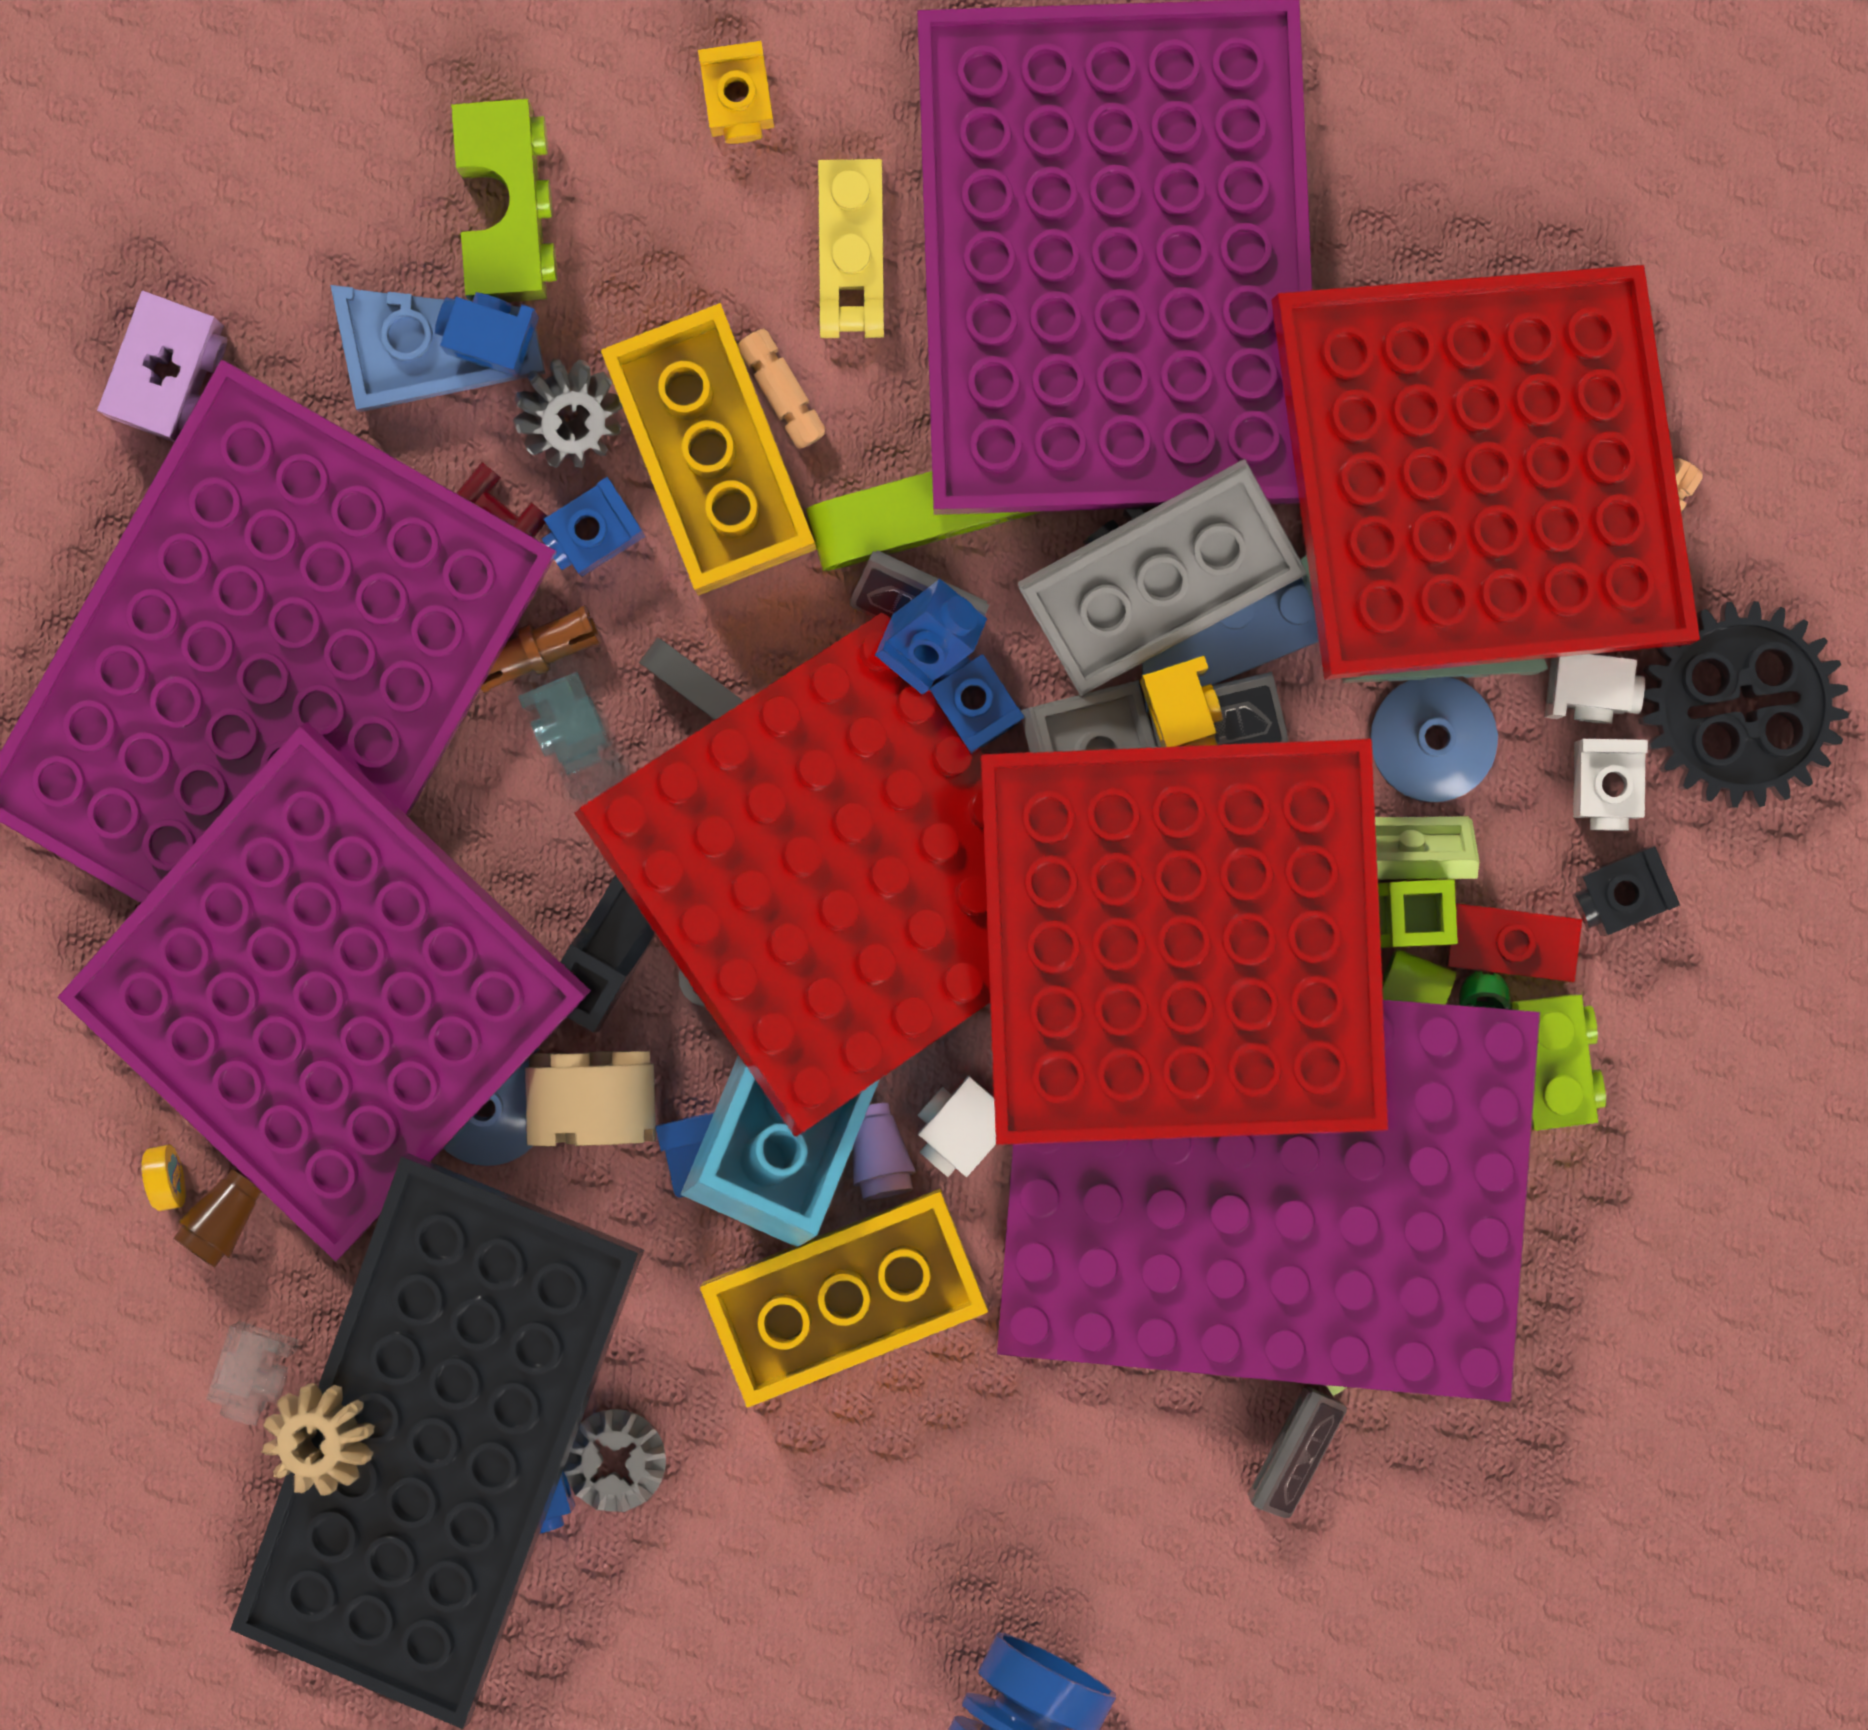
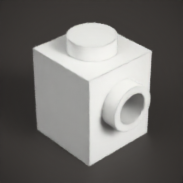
[917,1076,996,1177]

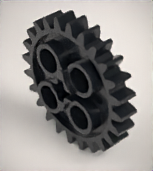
[1638,601,1849,809]

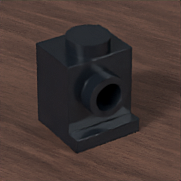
[1573,846,1680,936]

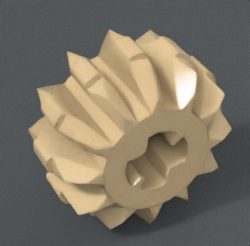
[261,1383,375,1496]

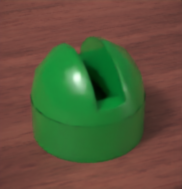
[1459,971,1511,1010]

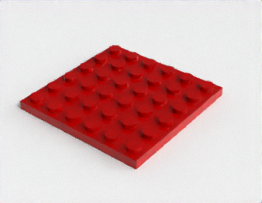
[1271,265,1700,680]
[574,613,990,1137]
[981,739,1388,1145]

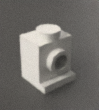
[1544,654,1645,724]
[1573,739,1648,831]

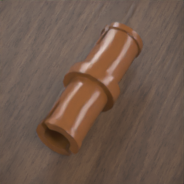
[481,605,601,693]

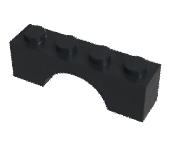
[560,875,656,1033]

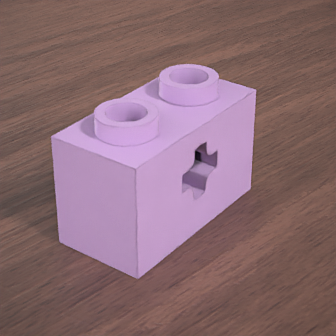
[97,291,227,442]

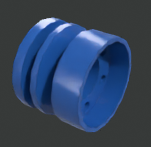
[948,1632,1116,1730]

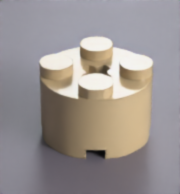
[525,1051,656,1146]

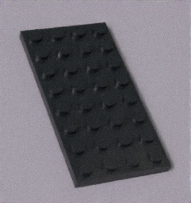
[230,1153,644,1729]

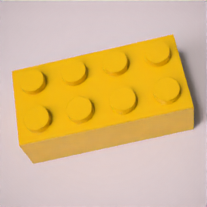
[601,303,817,596]
[700,1188,988,1408]

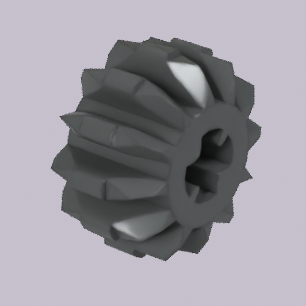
[513,358,622,468]

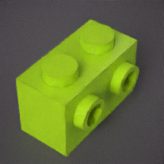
[1511,994,1606,1131]

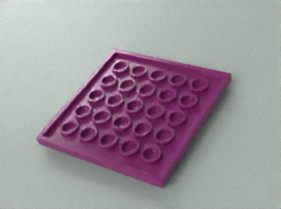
[57,722,590,1262]

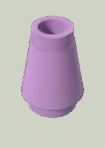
[853,1103,916,1200]

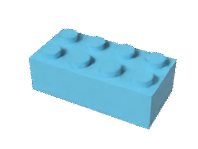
[680,1055,879,1247]

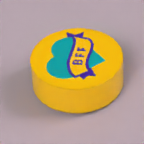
[141,1144,186,1211]

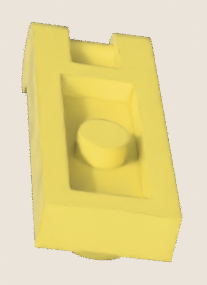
[818,159,884,338]

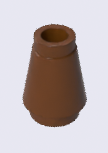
[173,1169,262,1268]

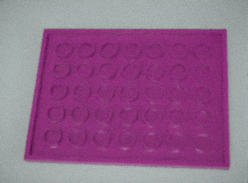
[917,0,1312,515]
[0,359,557,903]
[997,1000,1541,1402]

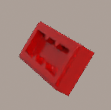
[1446,903,1583,982]

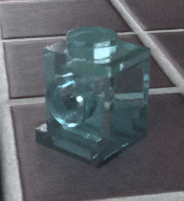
[518,672,611,776]

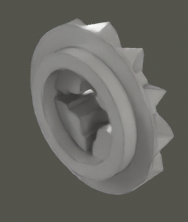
[564,1409,666,1512]

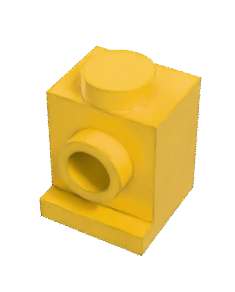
[698,41,775,144]
[1140,656,1223,747]

